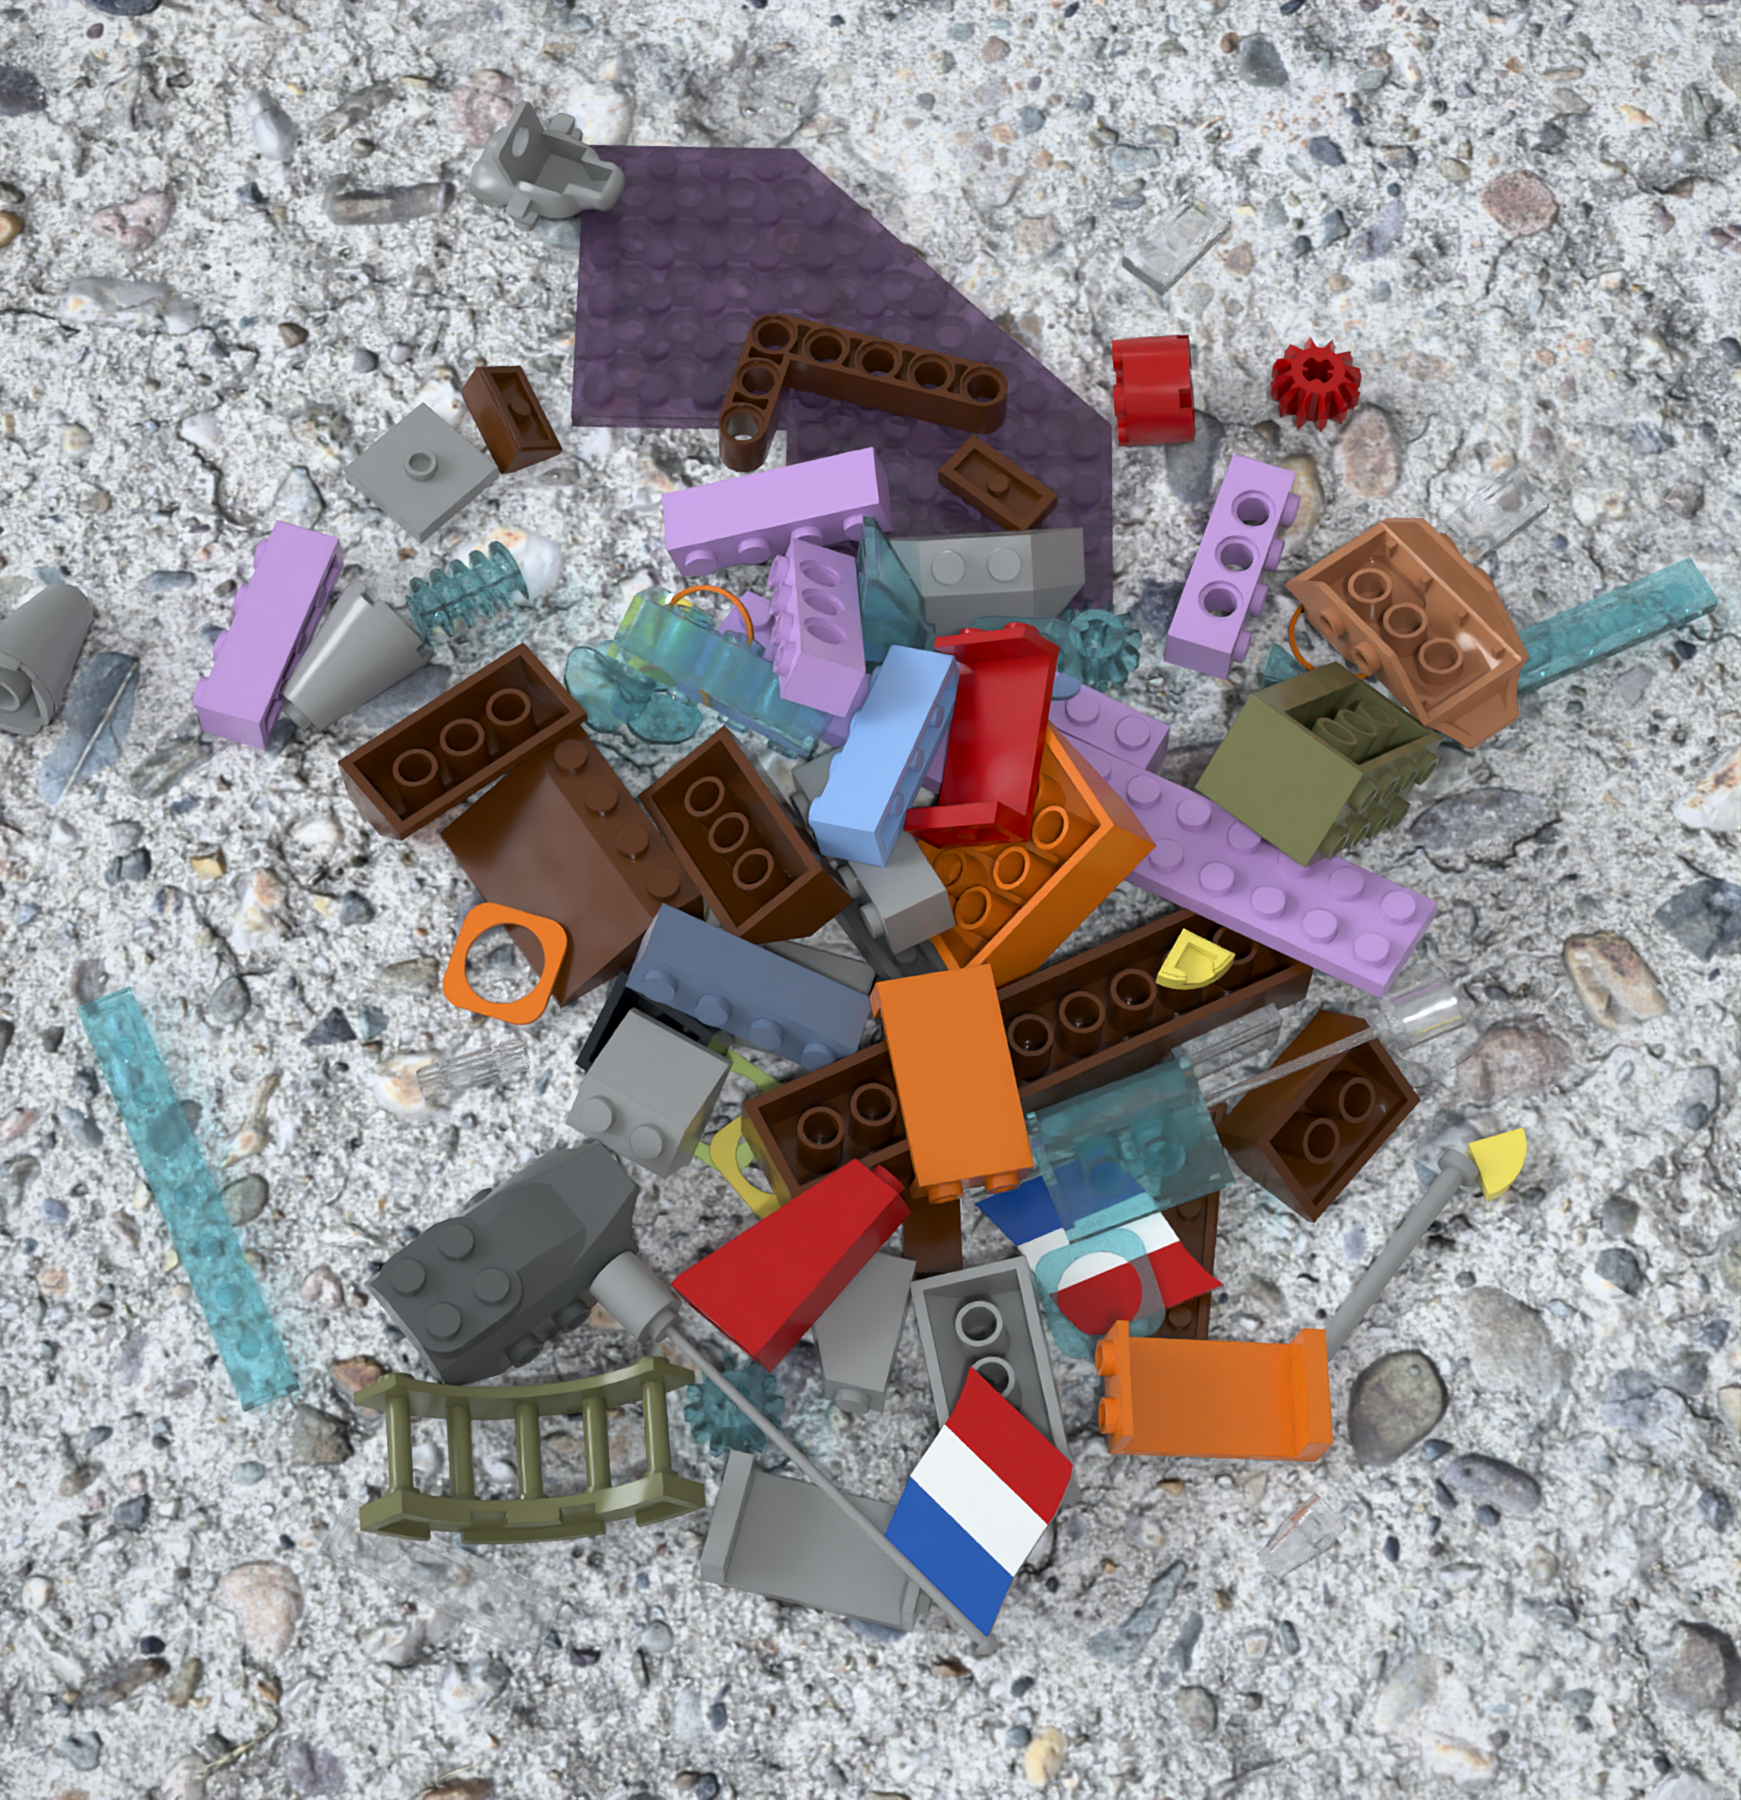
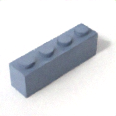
[625,903,871,1072]

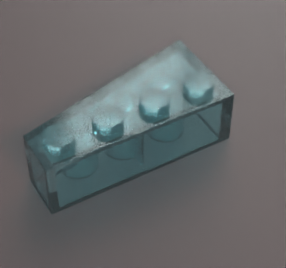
[606,584,834,760]

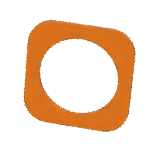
[442,902,568,1025]

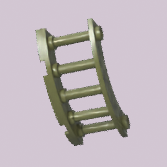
[354,1356,706,1544]

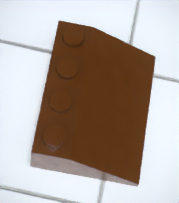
[440,725,704,1009]

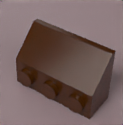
[1214,1010,1421,1223]

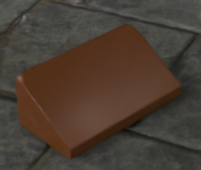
[461,365,563,474]

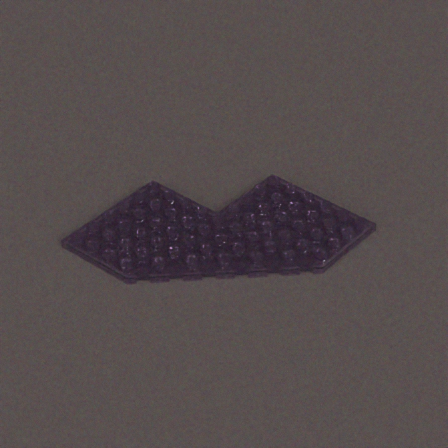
[571,145,1113,625]

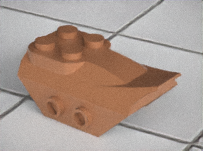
[1283,518,1529,750]

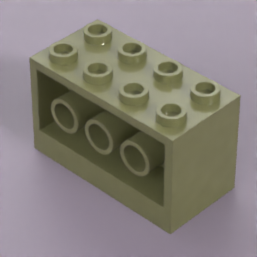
[1194,661,1444,868]

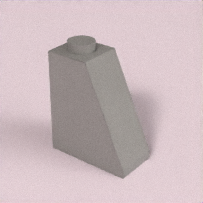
[811,1252,917,1414]

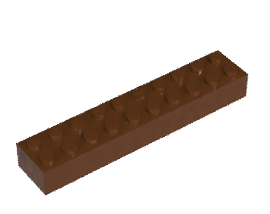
[741,908,1314,1207]

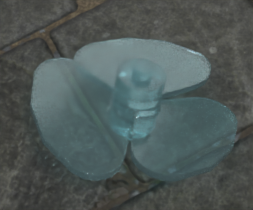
[563,640,703,745]

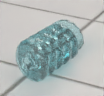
[405,541,529,647]

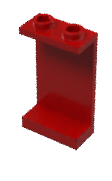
[904,622,1059,849]

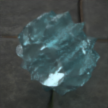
[1050,598,1142,694]
[683,1356,785,1458]

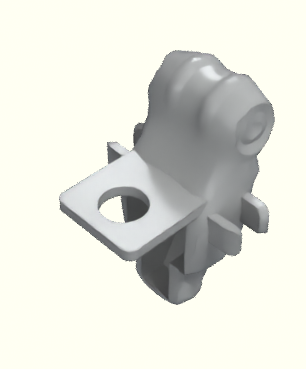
[468,100,626,231]

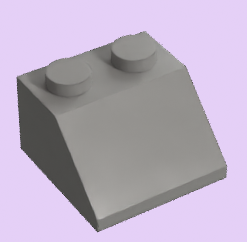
[565,1008,733,1179]

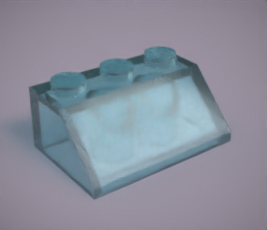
[1024,1055,1236,1245]

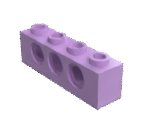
[1164,453,1301,681]
[767,538,866,718]

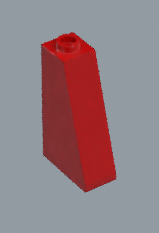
[671,1158,911,1373]

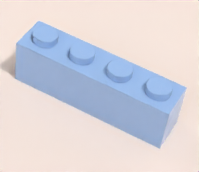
[809,645,959,867]

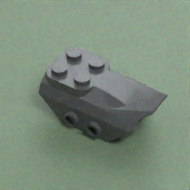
[364,1140,640,1386]

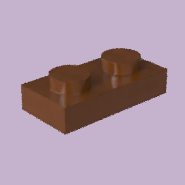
[938,435,1058,531]

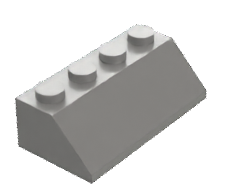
[909,1255,1082,1505]

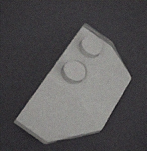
[861,527,1085,649]

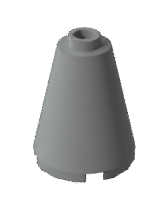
[280,578,433,732]
[0,584,93,736]

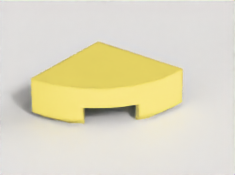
[1156,929,1235,990]
[1466,1128,1527,1202]

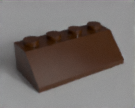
[337,642,588,841]
[637,725,855,945]

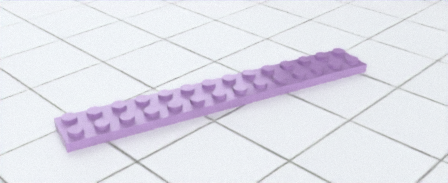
[689,590,1438,999]

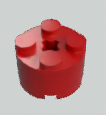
[1112,334,1195,447]

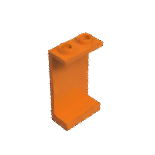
[869,963,1034,1204]
[1095,1320,1333,1462]

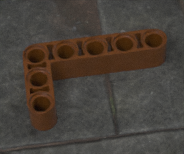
[718,313,1008,473]

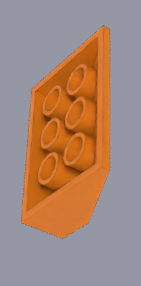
[916,719,1156,991]

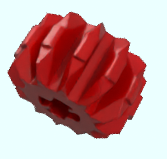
[1269,337,1362,432]

